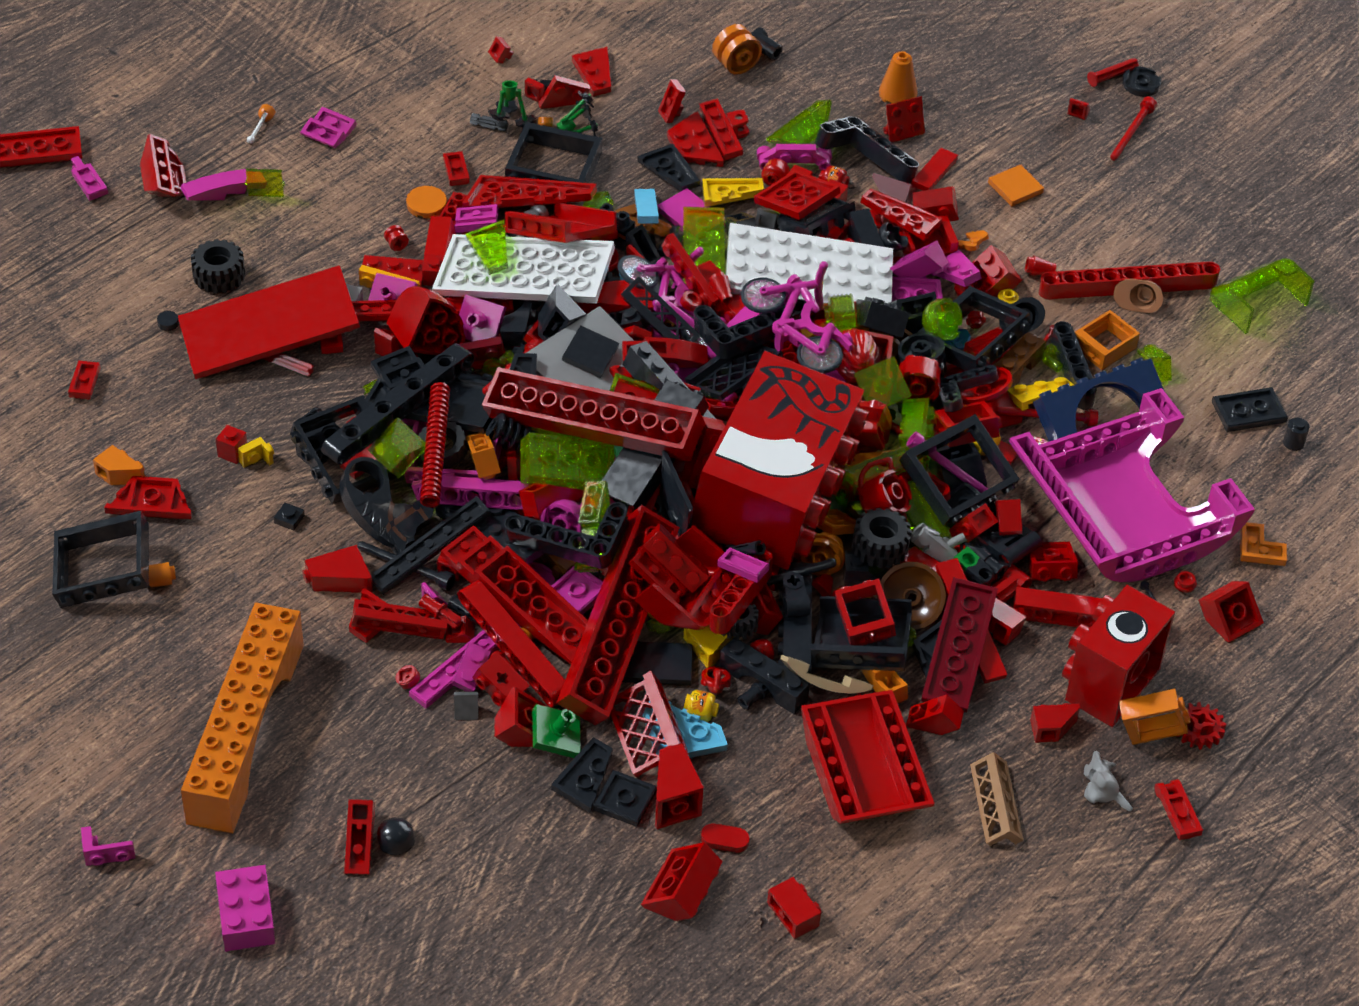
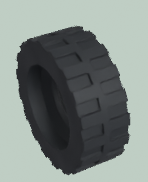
[417,420,468,469]

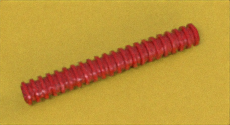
[420,382,450,508]

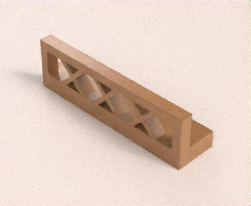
[970,752,1024,846]

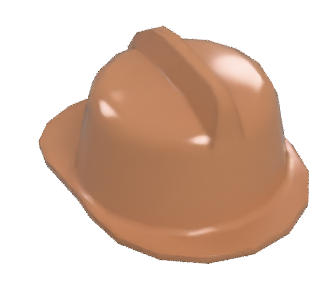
[1114,279,1164,313]

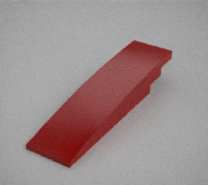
[440,525,588,664]

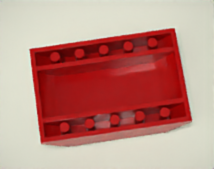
[801,690,935,824]

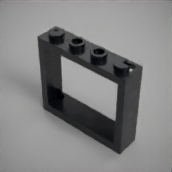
[505,122,602,183]
[917,286,1031,371]
[290,395,404,505]
[899,414,1020,526]
[52,511,149,608]

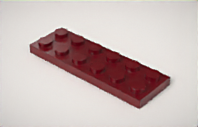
[921,577,998,713]

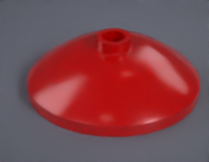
[960,366,1013,404]

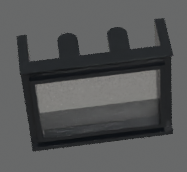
[777,197,856,236]

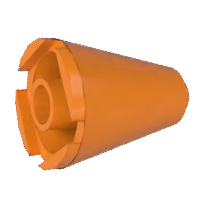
[879,51,918,104]

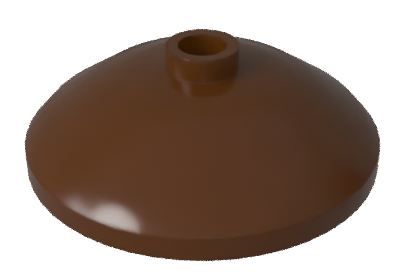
[877,562,946,630]

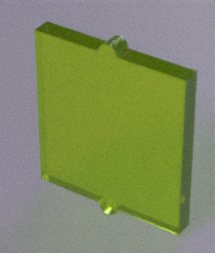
[245,168,285,197]

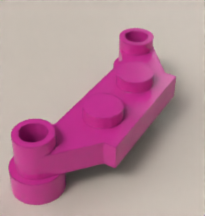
[757,144,832,170]

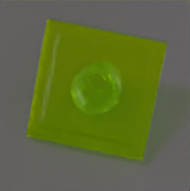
[854,356,912,407]

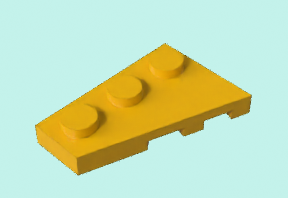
[702,178,764,207]

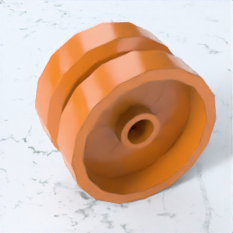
[712,24,762,74]

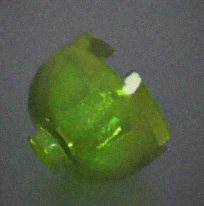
[922,298,962,340]

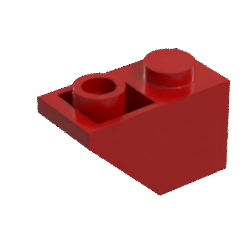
[906,694,964,735]
[1030,703,1080,743]

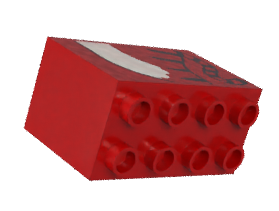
[692,351,869,570]

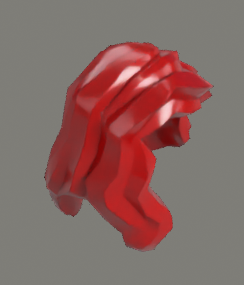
[832,329,877,382]

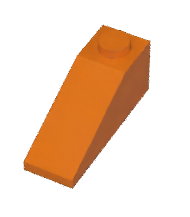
[466,431,501,479]

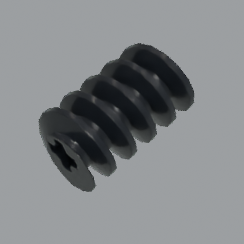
[486,413,536,457]

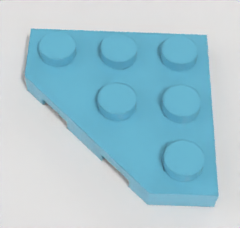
[642,701,728,758]

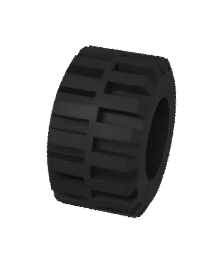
[191,239,245,294]
[852,508,912,568]

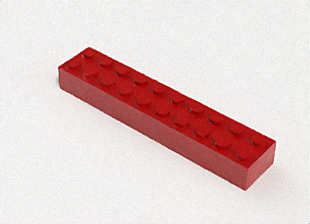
[482,367,705,462]
[556,505,680,726]

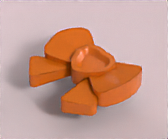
[958,230,989,251]

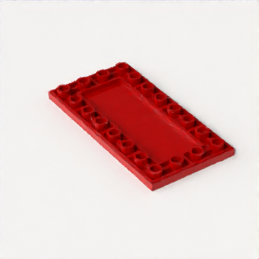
[178,265,360,380]

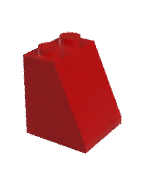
[655,743,704,829]

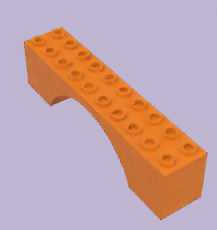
[181,602,304,833]

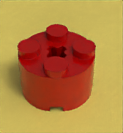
[896,355,941,406]
[859,470,912,515]

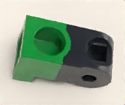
[953,546,995,586]

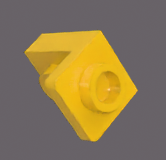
[238,437,274,468]

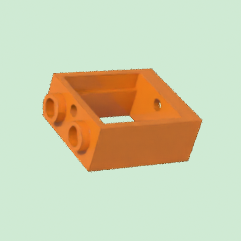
[1075,310,1140,370]
[1119,689,1190,745]

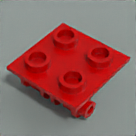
[883,96,925,142]

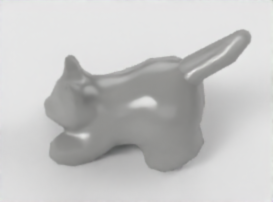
[1084,751,1133,811]

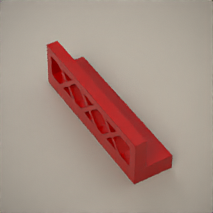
[351,599,447,640]

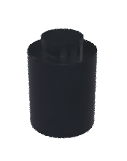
[1283,418,1310,451]

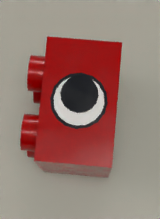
[1062,585,1175,728]

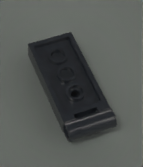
[933,482,1042,568]

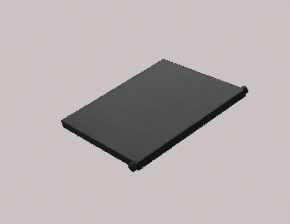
[660,450,694,537]

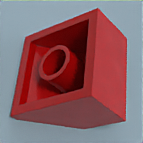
[1198,581,1264,642]

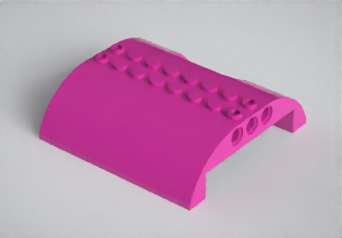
[1009,388,1255,582]

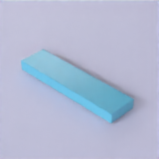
[634,189,659,224]

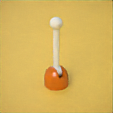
[247,104,276,144]

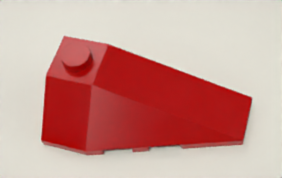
[422,216,456,286]

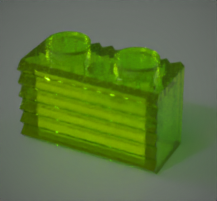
[824,293,856,330]

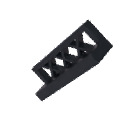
[621,276,700,342]

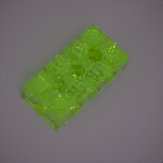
[521,432,614,491]

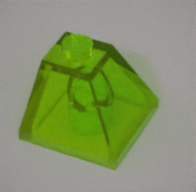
[368,417,425,478]

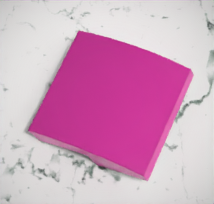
[300,107,357,148]

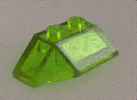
[766,100,832,145]

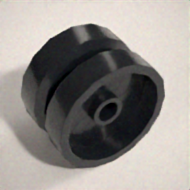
[898,333,947,378]

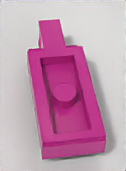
[71,156,108,201]

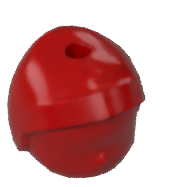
[750,639,774,660]

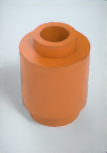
[149,562,176,588]

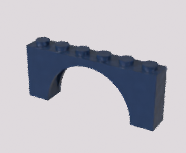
[1033,358,1164,442]

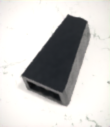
[847,208,894,276]

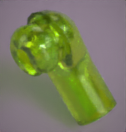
[1042,344,1063,372]

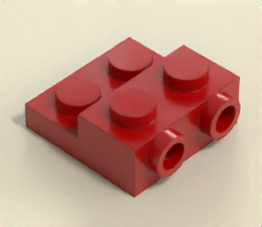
[1027,541,1078,581]

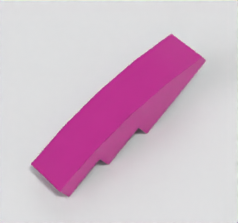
[180,169,267,200]

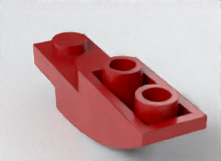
[622,337,708,368]

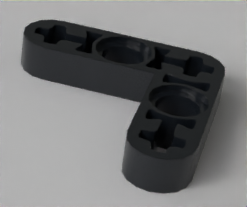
[939,365,999,412]

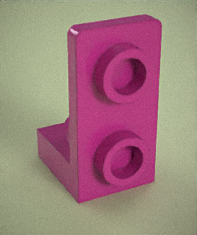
[81,826,136,866]

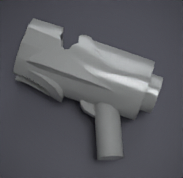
[910,523,967,562]

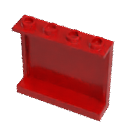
[505,203,617,243]

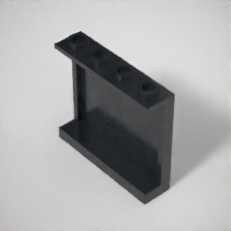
[811,596,912,671]

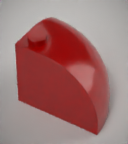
[387,286,466,355]

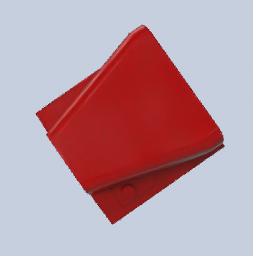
[850,400,892,451]

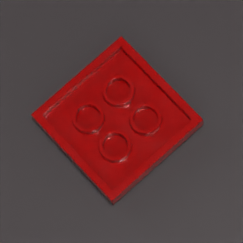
[754,170,841,220]

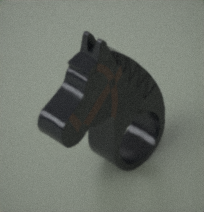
[339,457,434,555]

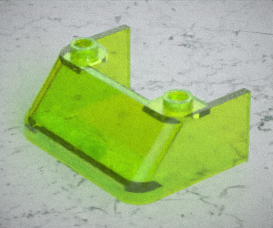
[1210,258,1315,334]

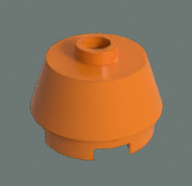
[801,532,845,576]

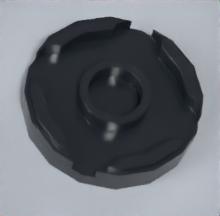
[1123,66,1161,97]

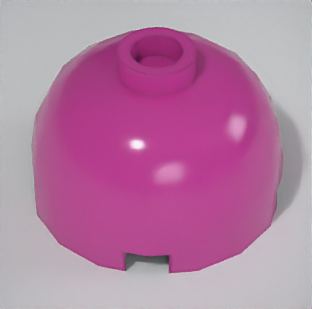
[540,499,587,542]

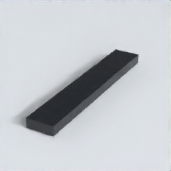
[371,496,491,595]

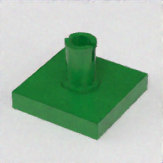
[532,704,581,758]

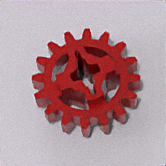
[1177,702,1226,750]

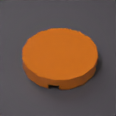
[406,186,447,219]

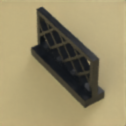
[685,345,784,400]

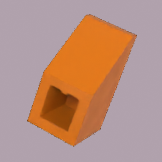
[93,445,145,485]

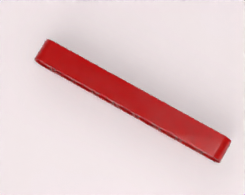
[1039,262,1220,300]

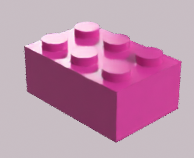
[215,865,276,952]

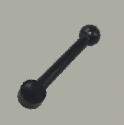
[1140,581,1157,601]

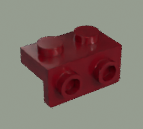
[459,336,504,362]

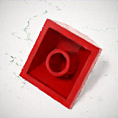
[495,687,548,747]

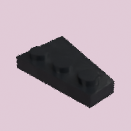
[637,143,700,191]
[551,737,613,813]

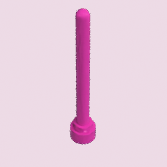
[906,431,988,493]

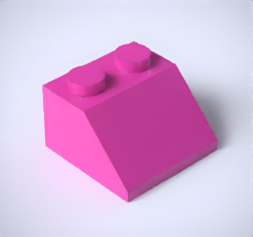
[890,241,948,279]

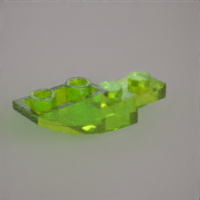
[574,481,610,573]

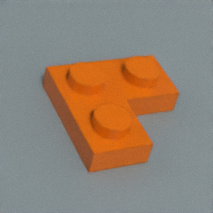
[1240,522,1287,566]

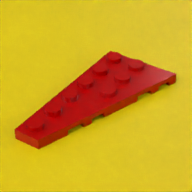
[462,175,597,208]

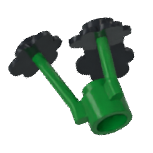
[488,80,537,128]
[556,91,598,136]

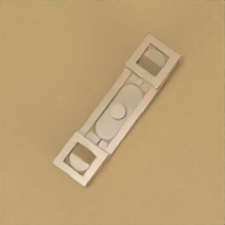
[780,655,873,693]

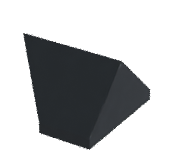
[625,224,661,264]

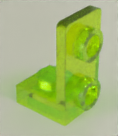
[1137,344,1172,382]

